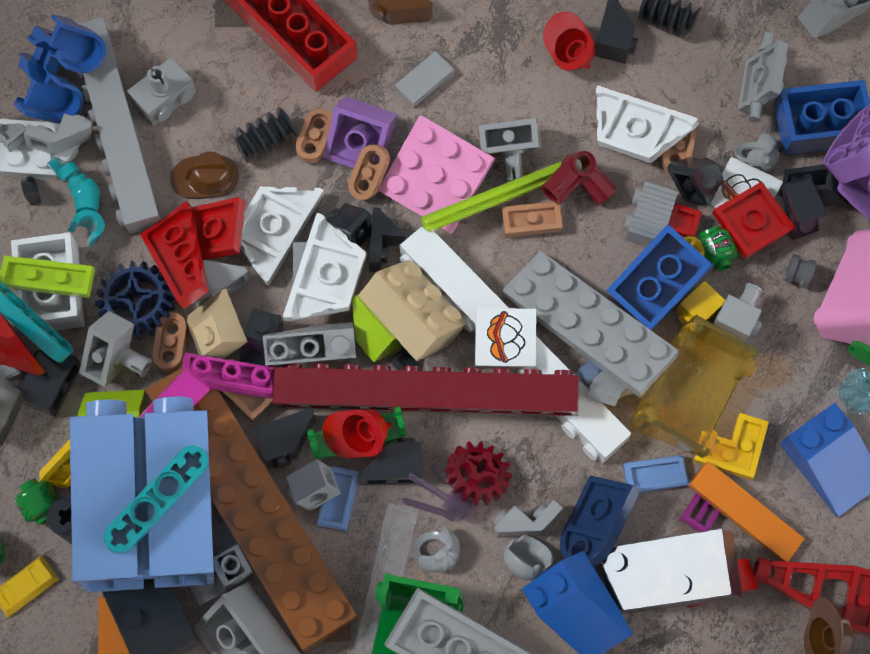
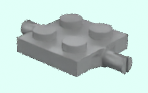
[738,32,788,123]

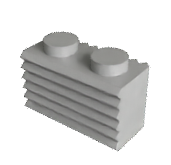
[623,180,679,247]

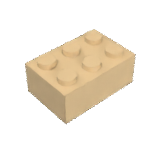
[358,259,468,361]

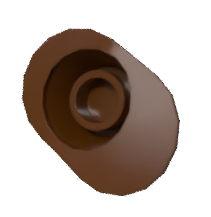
[170,151,239,198]
[804,597,853,654]

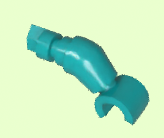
[47,158,105,248]

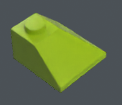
[352,294,403,362]

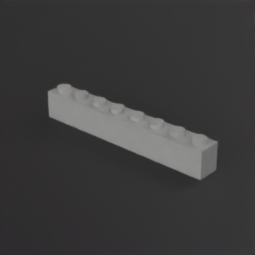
[78,17,161,235]

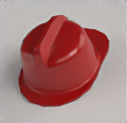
[543,11,596,71]
[322,409,391,458]

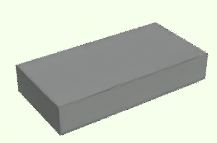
[394,51,454,108]

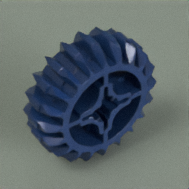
[95,261,176,339]

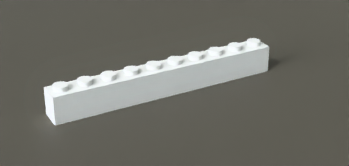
[400,226,631,464]

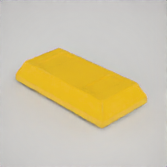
[0,555,60,618]

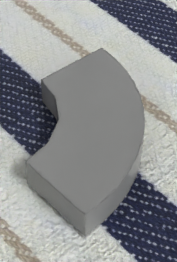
[586,371,650,406]

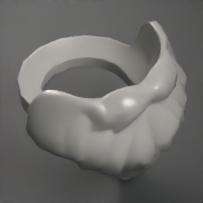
[735,132,780,174]
[413,526,460,572]

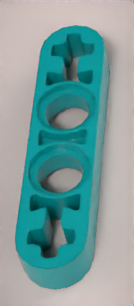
[0,281,73,363]
[104,445,208,554]

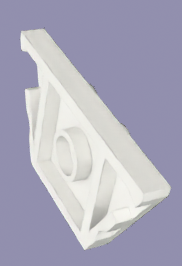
[596,86,699,163]
[0,119,81,180]
[240,186,324,286]
[283,213,366,321]

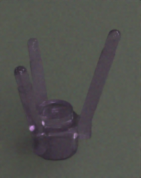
[402,464,473,522]

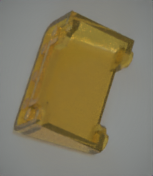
[629,315,760,458]

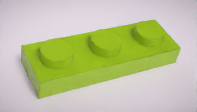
[0,255,95,298]

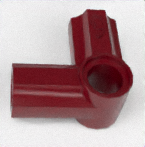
[541,150,617,205]

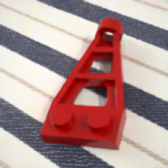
[753,557,870,637]

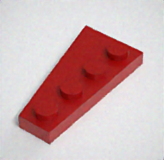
[140,201,209,309]

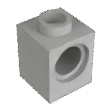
[286,459,341,511]

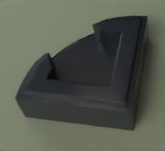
[21,176,41,206]
[388,348,418,371]

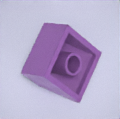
[323,96,398,168]

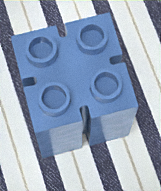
[70,396,214,593]

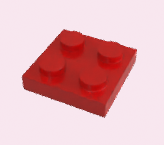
[712,181,795,260]
[192,197,246,260]

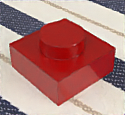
[668,203,702,238]

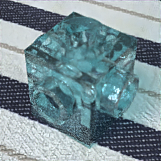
[838,368,870,414]

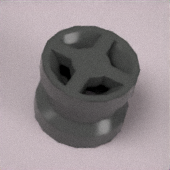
[784,254,817,289]

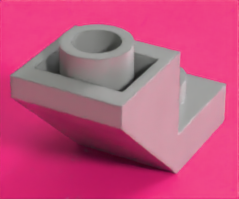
[24,113,93,155]
[493,500,563,538]
[190,544,253,607]

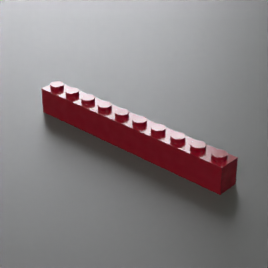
[273,363,579,416]

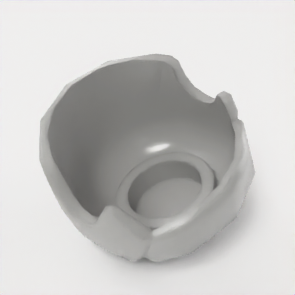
[503,535,553,580]

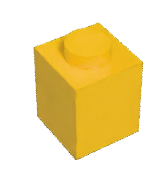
[676,281,725,333]

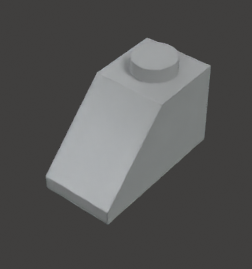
[195,260,251,307]

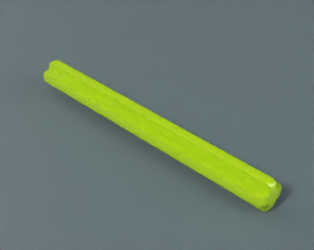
[421,161,562,232]

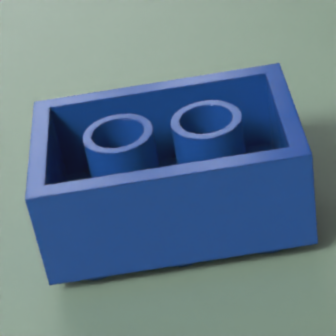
[773,80,870,155]
[606,224,714,331]

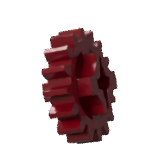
[444,441,512,506]

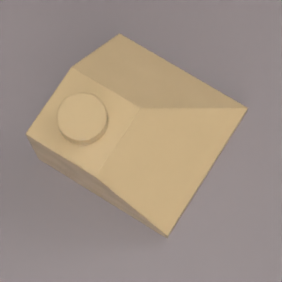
[185,289,248,359]

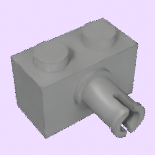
[127,57,197,126]
[478,118,542,181]
[706,283,764,354]
[79,311,152,387]

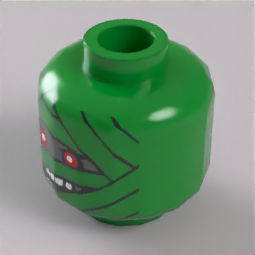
[699,226,738,272]
[14,478,60,526]

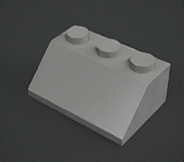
[192,582,300,654]

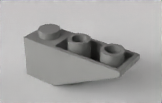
[797,0,870,38]
[263,322,356,366]

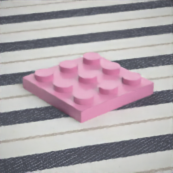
[378,115,496,234]

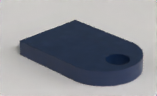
[560,475,640,567]

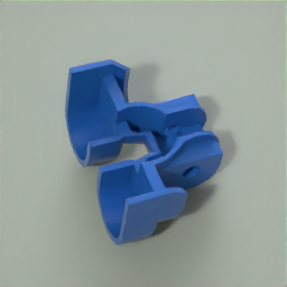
[13,14,106,124]

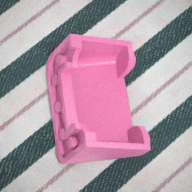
[814,229,870,346]

